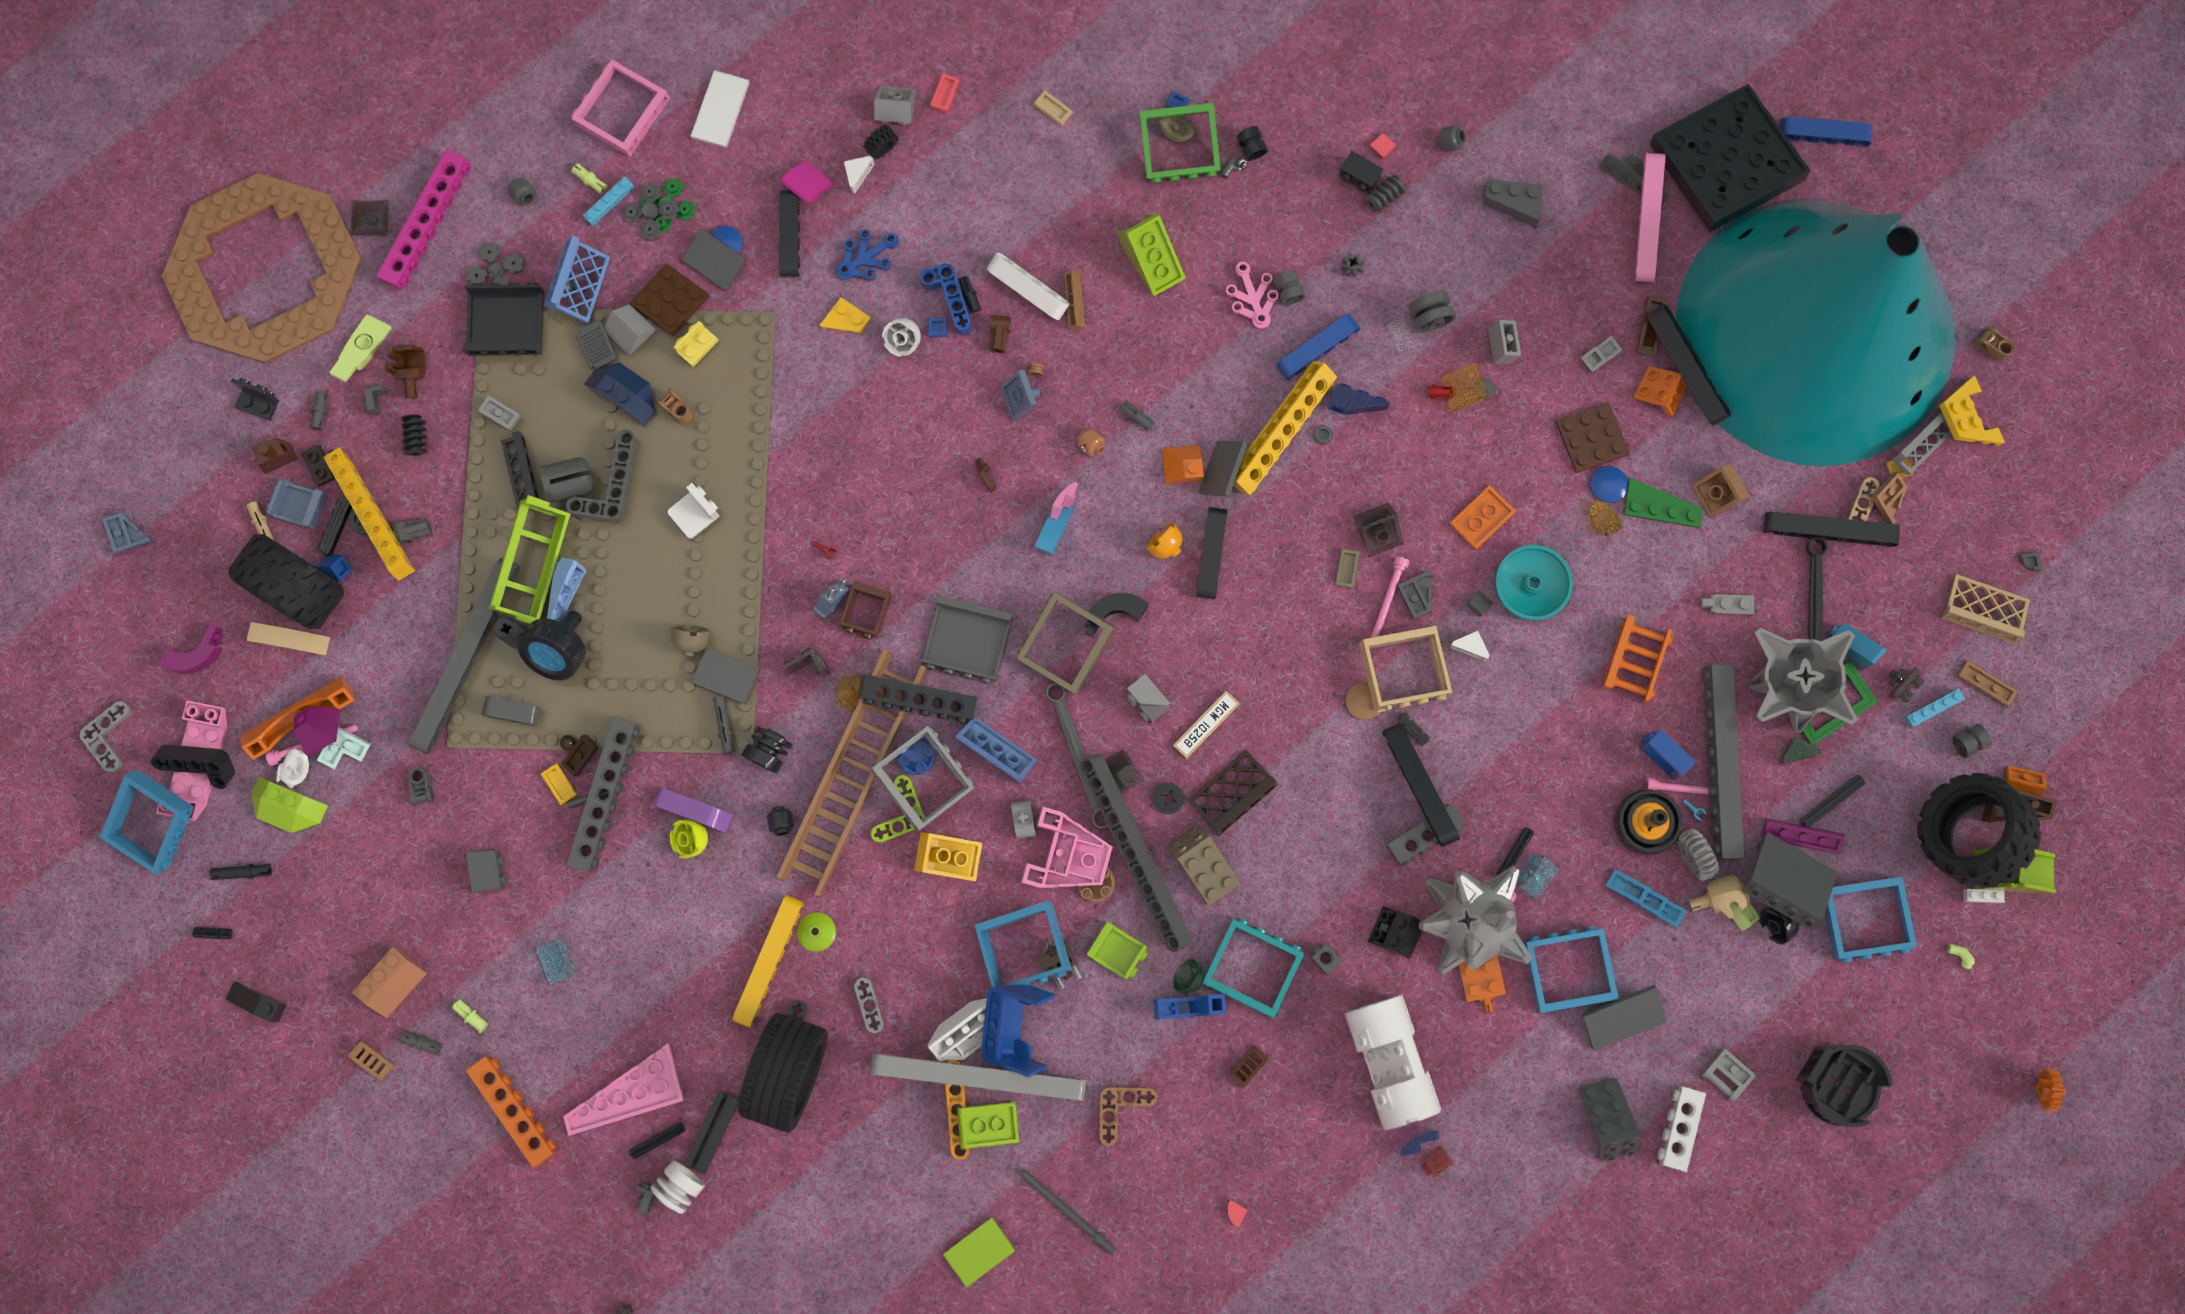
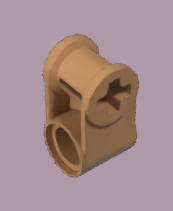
[1975,326,2015,361]
[656,388,693,424]

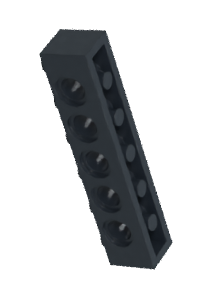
[857,675,977,723]

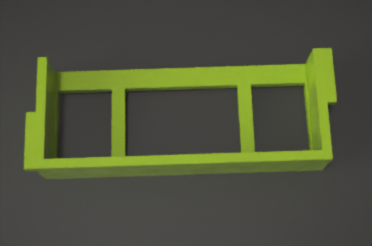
[488,495,570,624]

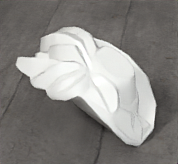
[276,749,309,788]

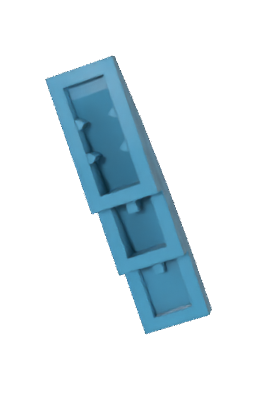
[1605,869,1687,928]

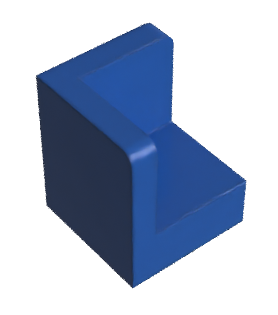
[316,555,352,581]

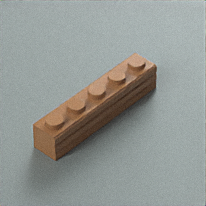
[1064,270,1085,331]

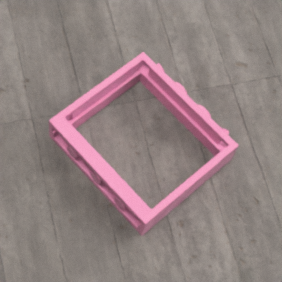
[571,60,670,157]

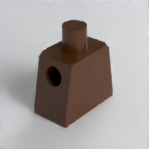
[252,438,298,474]

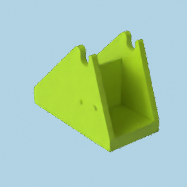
[1114,213,1186,296]
[1973,849,2056,894]

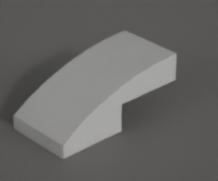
[1581,336,1623,373]

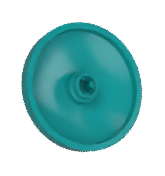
[1495,545,1573,621]

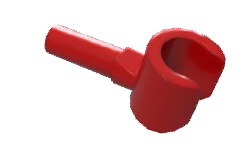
[812,541,837,559]

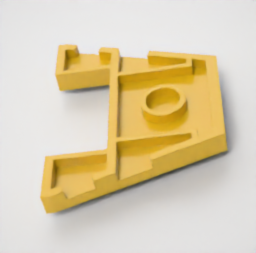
[1939,376,2005,446]

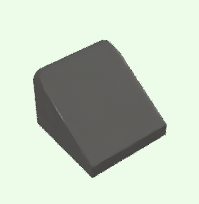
[1466,590,1493,616]

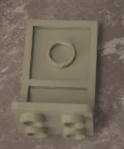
[1167,825,1241,906]

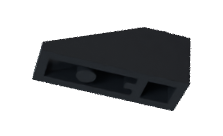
[226,981,287,1023]

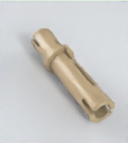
[246,501,274,540]

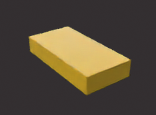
[540,763,578,806]

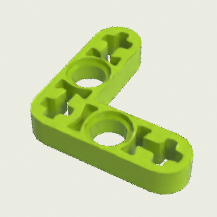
[871,775,925,843]

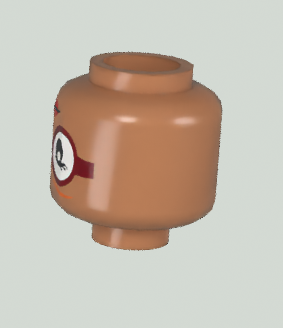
[1077,429,1105,457]

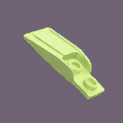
[330,315,391,382]

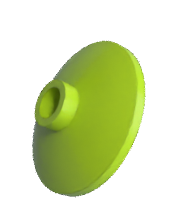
[797,912,836,952]

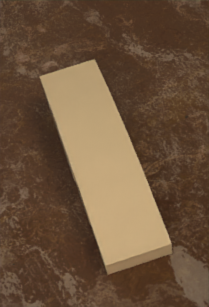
[246,622,330,656]

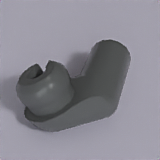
[1220,158,1246,179]

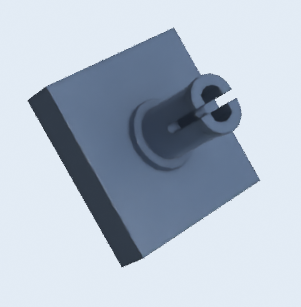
[1000,370,1040,421]

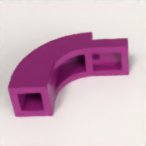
[157,624,223,674]

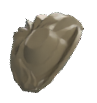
[1159,116,1195,142]

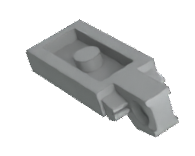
[1700,594,1754,615]

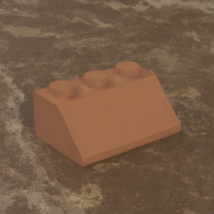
[352,947,428,1018]

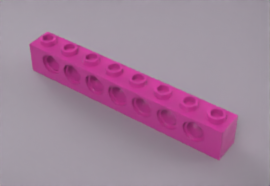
[377,149,470,290]

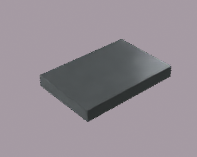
[682,228,747,291]
[1199,441,1247,496]
[691,647,760,704]

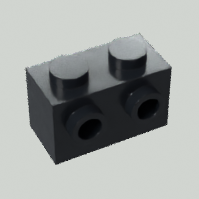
[1338,151,1383,193]

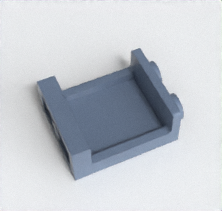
[266,478,328,530]

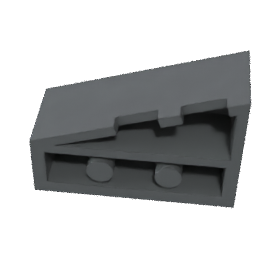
[1482,179,1543,228]

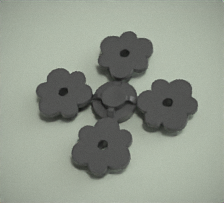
[622,182,680,241]
[466,242,524,285]

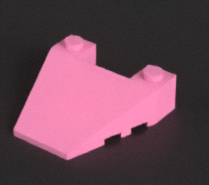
[1020,807,1112,888]

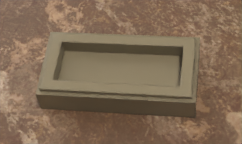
[1335,548,1360,589]

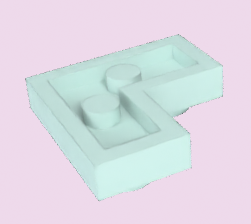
[317,727,371,769]

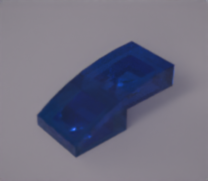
[1400,1130,1439,1156]

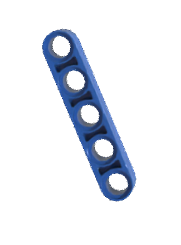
[1780,117,1872,147]
[1276,313,1361,381]

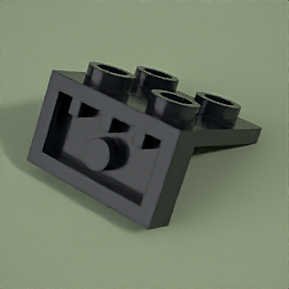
[231,378,279,421]

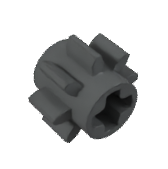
[1341,253,1364,278]

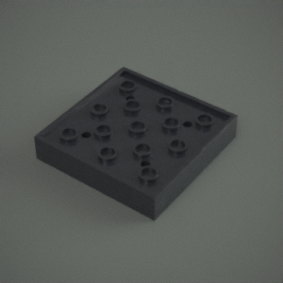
[1650,84,1811,232]

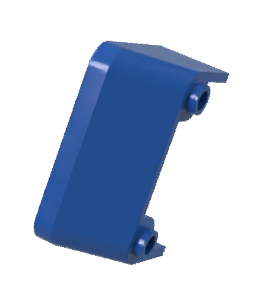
[981,985,1055,1077]

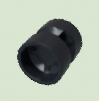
[1237,126,1268,161]

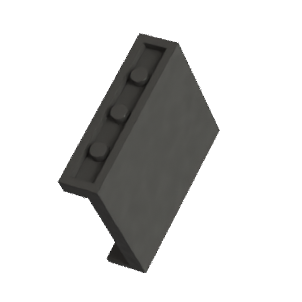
[921,595,1013,684]
[1742,832,1837,931]

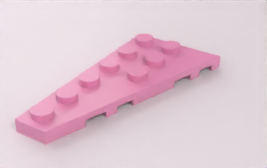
[563,1043,685,1136]

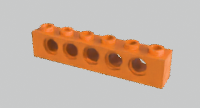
[466,1056,557,1168]

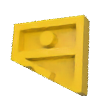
[820,297,871,334]

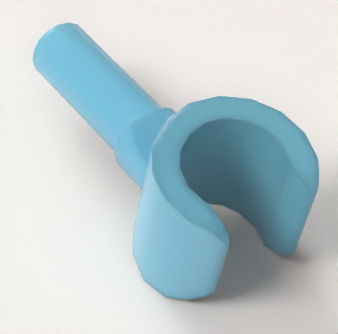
[1682,799,1708,823]

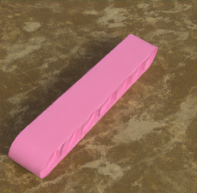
[1634,153,1665,283]

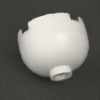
[882,318,921,356]

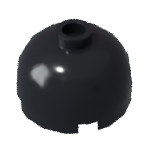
[1759,906,1800,945]

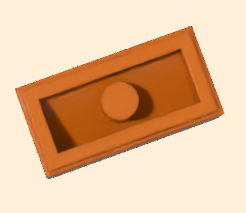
[2004,765,2047,796]

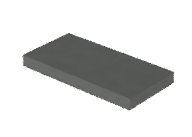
[1581,985,1667,1051]

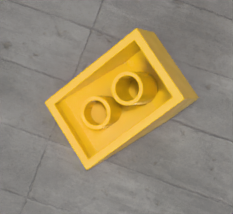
[914,832,982,881]

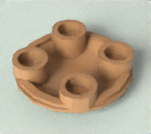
[1345,682,1384,720]
[1077,867,1116,903]

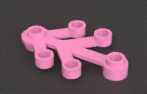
[1226,261,1279,329]

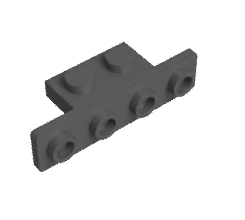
[1599,153,1670,206]

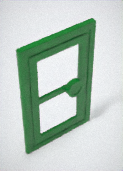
[1802,660,1878,746]

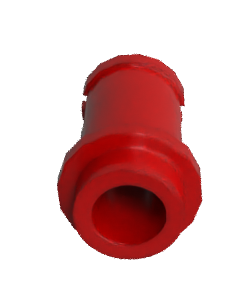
[1428,384,1453,399]

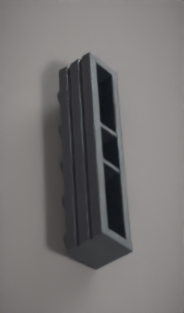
[318,496,352,555]

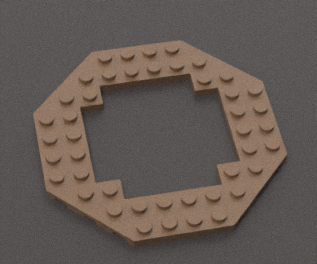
[162,173,362,363]

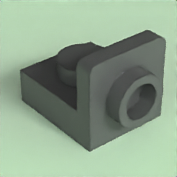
[634,1182,656,1215]

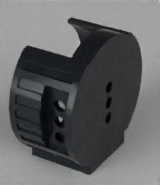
[1796,1045,1893,1127]

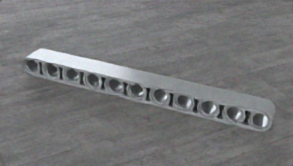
[869,1054,1086,1101]

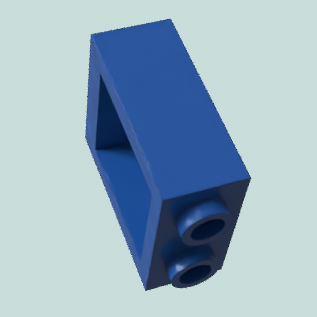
[1640,729,1696,780]

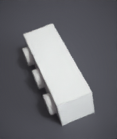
[1963,889,2005,903]

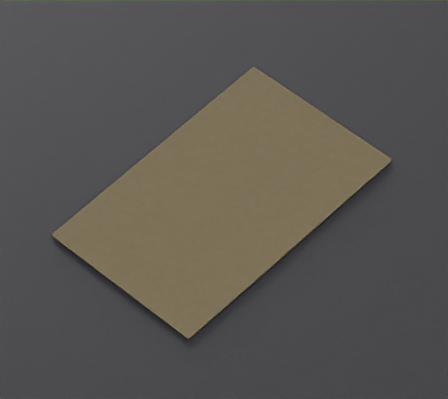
[447,308,775,754]

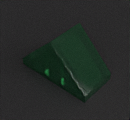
[1778,736,1822,765]

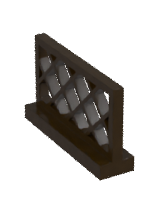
[1188,750,1277,836]

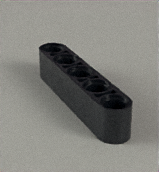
[779,190,800,277]
[1196,507,1228,599]

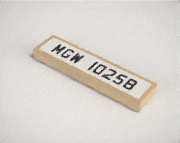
[1173,691,1240,759]

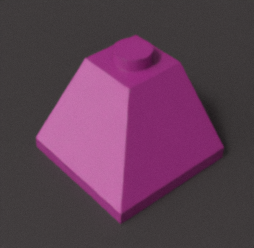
[293,707,340,756]

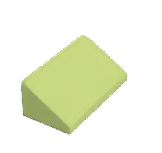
[1730,902,1759,931]

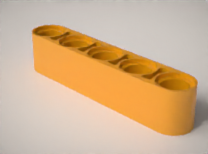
[946,1060,970,1160]

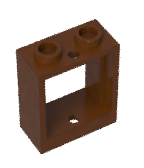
[840,581,892,640]

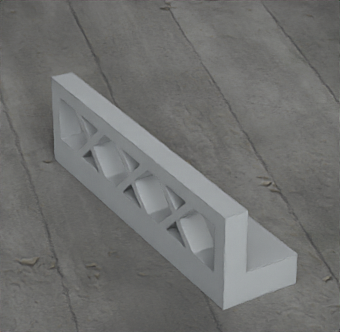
[1892,411,1951,476]

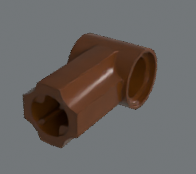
[989,315,1011,353]

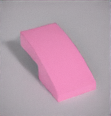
[1050,482,1078,520]

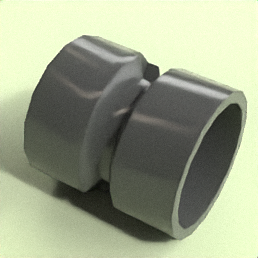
[1274,271,1305,305]
[1952,724,1992,758]

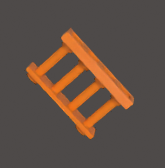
[1601,614,1673,704]

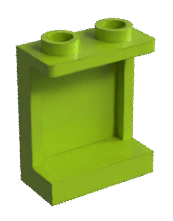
[1087,921,1149,980]

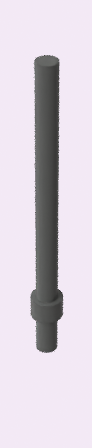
[1020,1169,1117,1255]

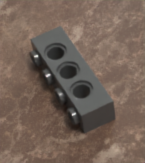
[1386,803,1466,866]

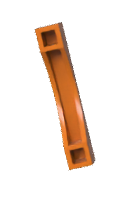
[240,676,355,760]

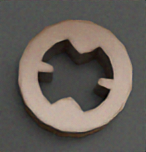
[1027,363,1044,377]

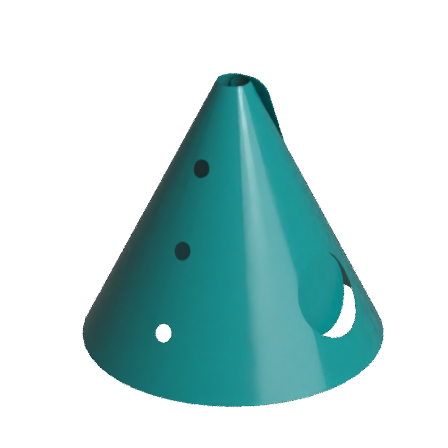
[1675,199,1955,466]

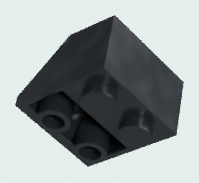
[1368,906,1422,959]

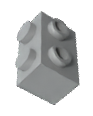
[1488,320,1521,364]

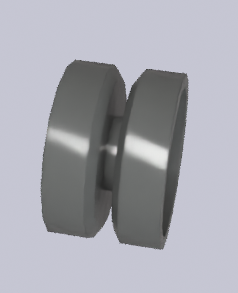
[1408,291,1456,333]

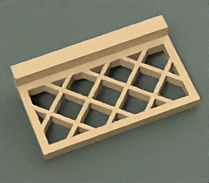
[1942,574,2030,644]

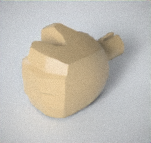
[1689,875,1750,919]

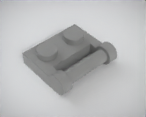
[1701,1048,1756,1102]

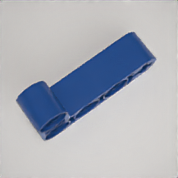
[920,263,972,336]

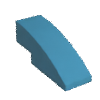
[1035,505,1075,557]

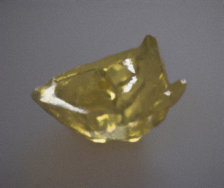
[1589,500,1623,537]
[835,674,861,712]

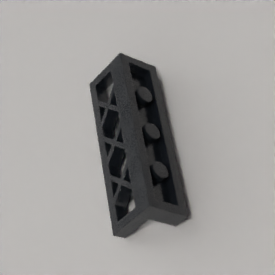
[501,431,539,511]
[684,1092,739,1174]

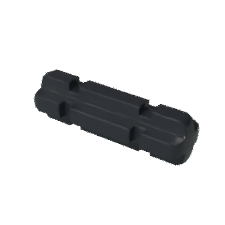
[1397,713,1430,745]
[192,927,233,940]

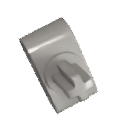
[1011,800,1036,839]

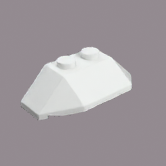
[927,998,987,1061]

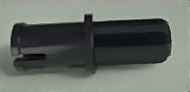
[959,276,982,314]

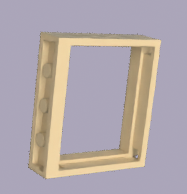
[1358,626,1452,712]

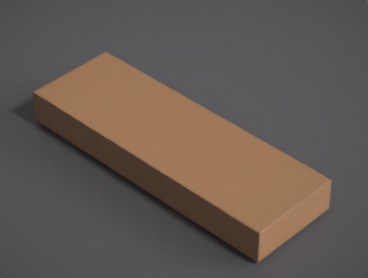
[1956,660,2018,707]

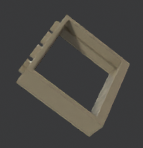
[1016,592,1117,694]

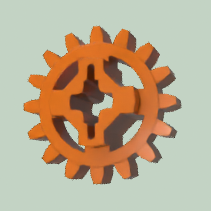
[2035,1068,2065,1112]

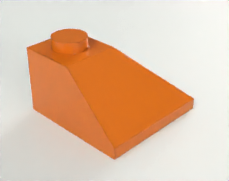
[1162,445,1204,485]

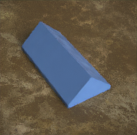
[956,716,1037,784]

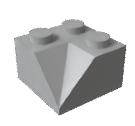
[1127,674,1170,723]

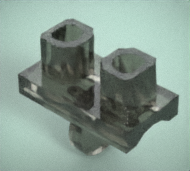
[1888,667,1925,703]

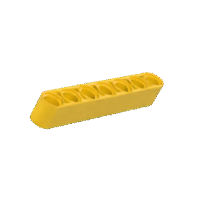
[732,895,805,1029]

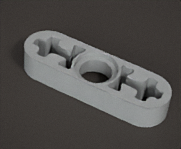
[854,978,884,1034]

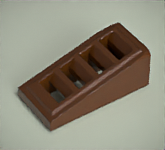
[1228,1045,1269,1088]

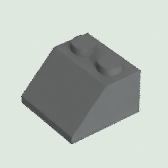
[466,850,507,894]

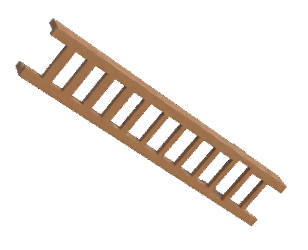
[777,649,927,897]

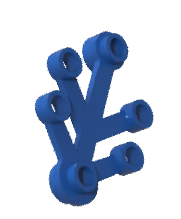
[836,229,899,281]

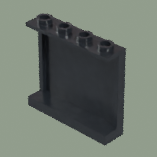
[462,282,544,356]

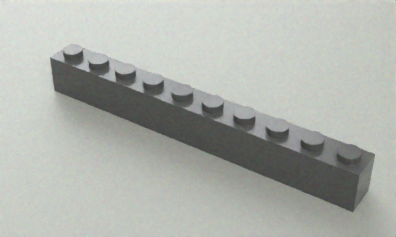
[1702,664,1745,860]

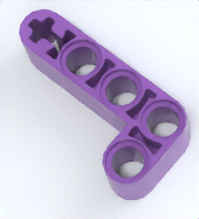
[653,787,733,833]

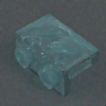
[1516,852,1560,901]
[534,938,575,986]

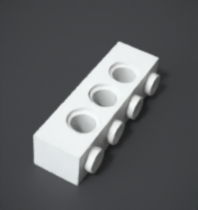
[1657,1086,1706,1172]

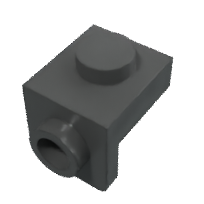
[363,384,388,415]

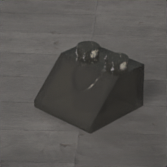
[1353,503,1404,557]

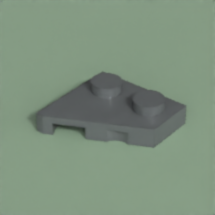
[1397,570,1432,620]

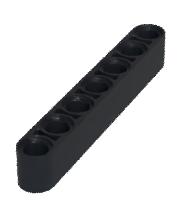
[1647,304,1731,426]
[1763,512,1900,547]
[1382,723,1460,848]

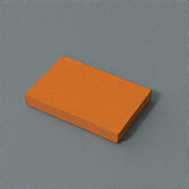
[1449,485,1516,551]

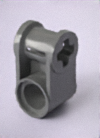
[408,767,435,806]

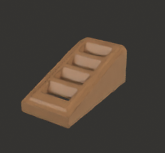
[348,1041,395,1081]

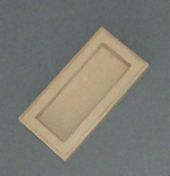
[1033,90,1073,127]

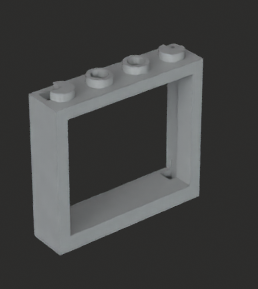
[870,726,974,831]

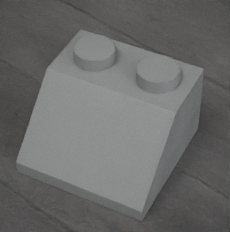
[874,86,916,125]

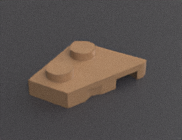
[1871,472,1907,524]

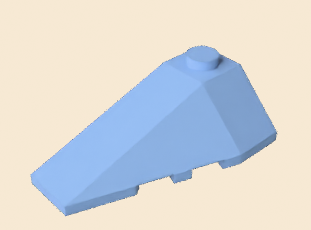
[547,557,587,622]

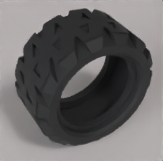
[228,534,345,630]
[1917,773,2041,888]

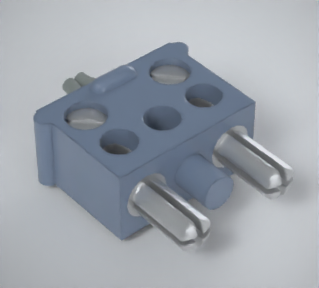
[813,577,849,618]

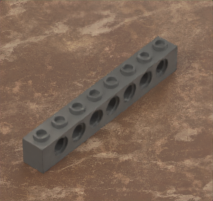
[566,716,640,872]

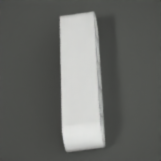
[987,252,1069,320]

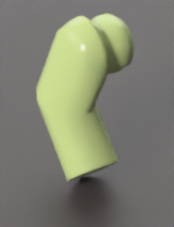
[1947,944,1975,969]

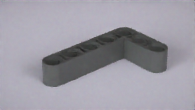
[566,429,638,523]

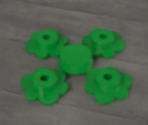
[639,178,696,232]

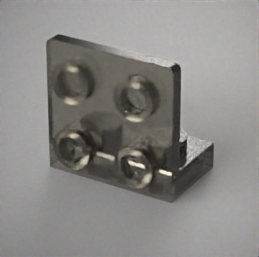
[782,647,831,677]

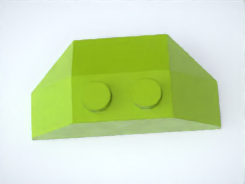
[251,776,328,833]

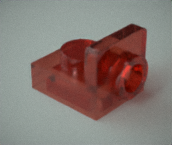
[1421,1146,1453,1178]

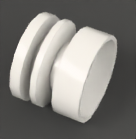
[650,1160,705,1214]

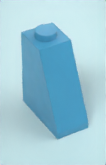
[1827,622,1887,670]

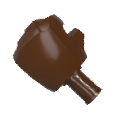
[385,344,427,399]

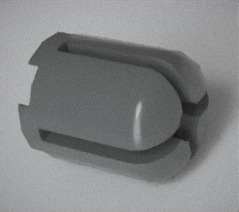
[540,457,594,503]

